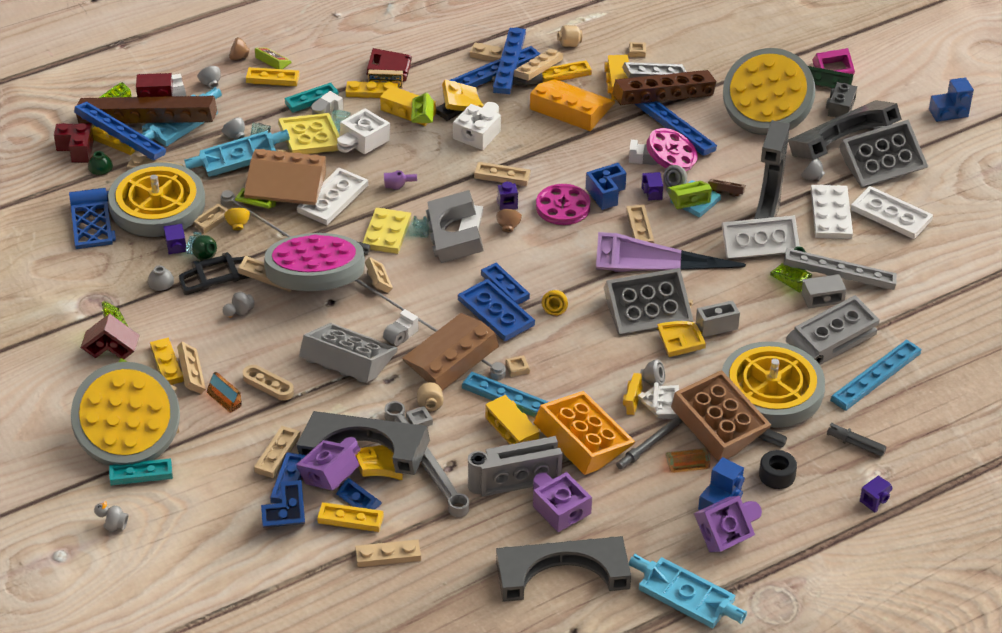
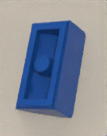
[336,478,382,510]

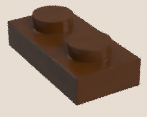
[708,179,746,196]

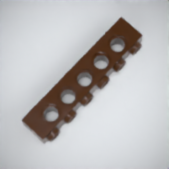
[612,70,717,105]

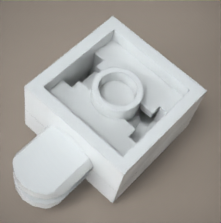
[453,102,501,150]
[337,108,390,154]

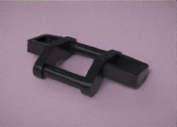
[179,252,250,295]

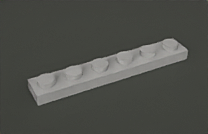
[784,248,897,290]

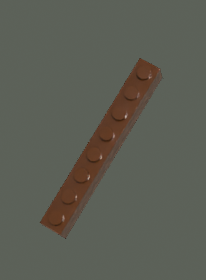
[76,96,217,124]

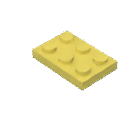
[362,208,411,254]

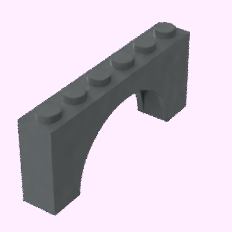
[788,100,902,160]
[754,120,790,219]
[297,411,430,475]
[496,536,631,602]

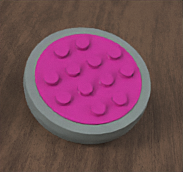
[264,233,365,291]

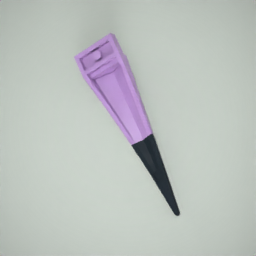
[596,232,746,272]

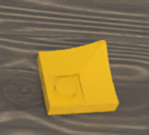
[442,80,484,111]
[657,321,706,357]
[355,445,403,480]

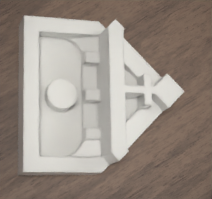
[638,382,679,419]

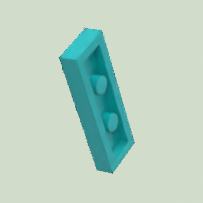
[285,82,339,113]
[109,458,173,486]

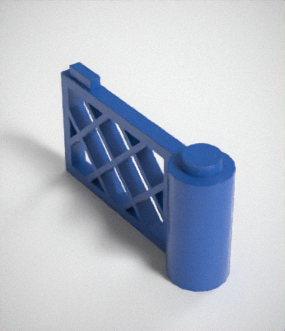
[69,188,116,249]

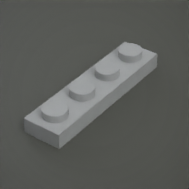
[622,62,686,78]

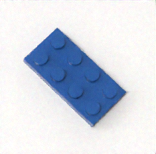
[458,279,535,341]

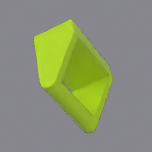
[667,181,712,209]

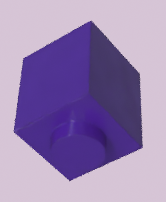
[164,224,187,255]

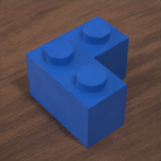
[929,77,974,122]
[585,163,627,210]
[698,457,745,510]
[261,480,305,528]

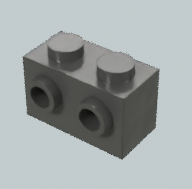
[826,82,858,118]

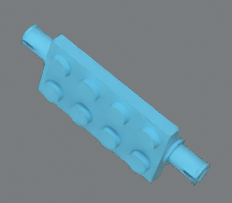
[142,87,222,147]
[184,129,290,177]
[629,554,747,629]

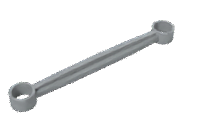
[385,401,469,517]

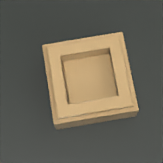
[629,42,646,58]
[505,355,530,377]

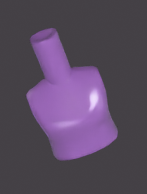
[384,170,417,190]

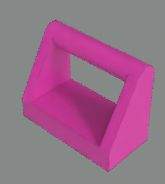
[812,48,855,74]

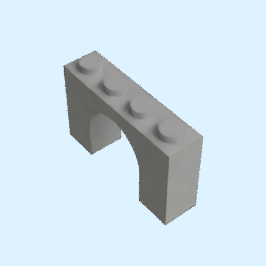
[426,190,484,263]

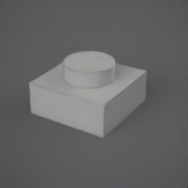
[406,406,433,426]

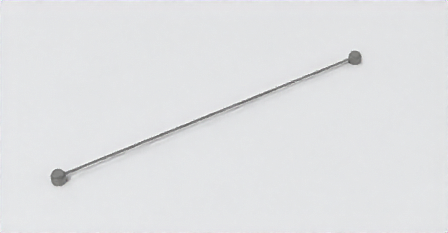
[220,190,506,380]

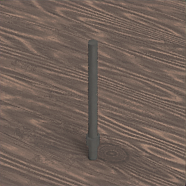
[616,416,683,469]

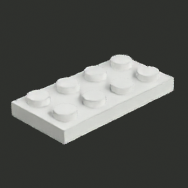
[297,168,369,225]
[811,185,853,239]
[851,186,933,239]
[721,215,800,260]

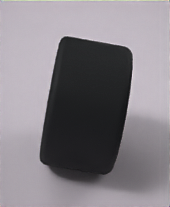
[759,450,797,489]

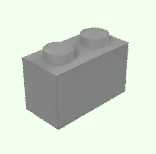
[801,274,846,308]
[695,300,740,337]

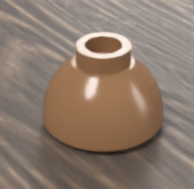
[229,37,250,60]
[496,209,522,233]

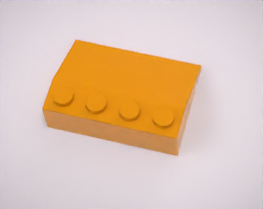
[530,79,615,131]
[533,391,635,475]

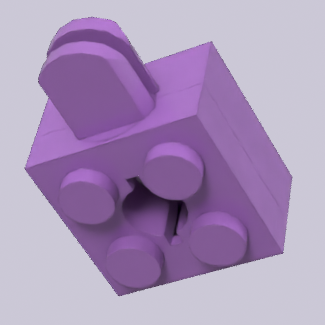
[296,437,361,490]
[533,472,592,532]
[694,496,762,552]

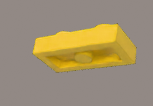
[623,373,643,415]

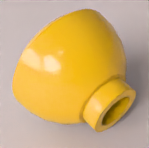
[224,208,250,231]
[542,290,568,316]

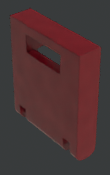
[366,48,412,82]

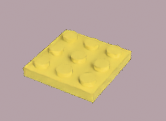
[278,113,340,154]

